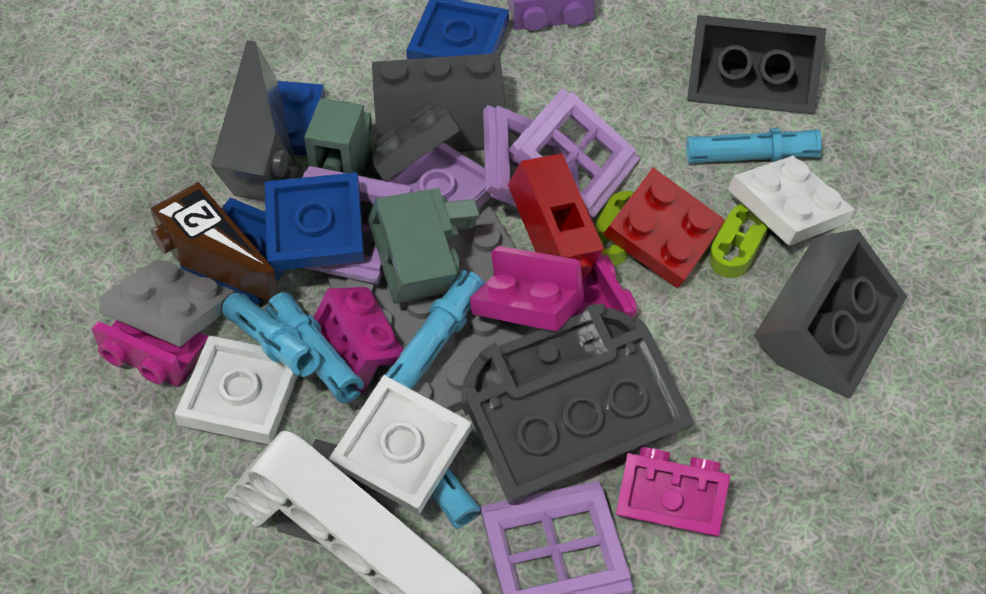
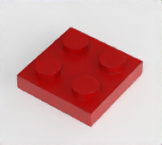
[603,167,725,288]

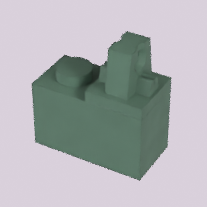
[304,98,372,177]
[368,188,480,304]

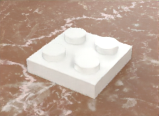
[728,156,855,246]
[174,335,298,445]
[329,375,472,515]

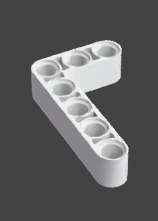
[223,431,483,594]

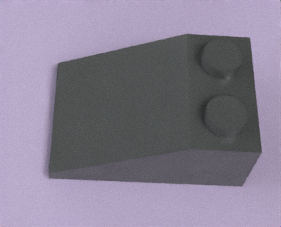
[211,40,299,201]

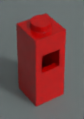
[508,153,604,277]

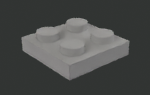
[99,259,235,347]

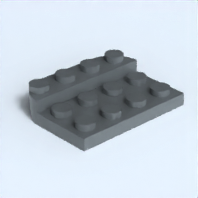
[461,304,694,504]

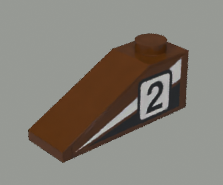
[150,182,279,301]

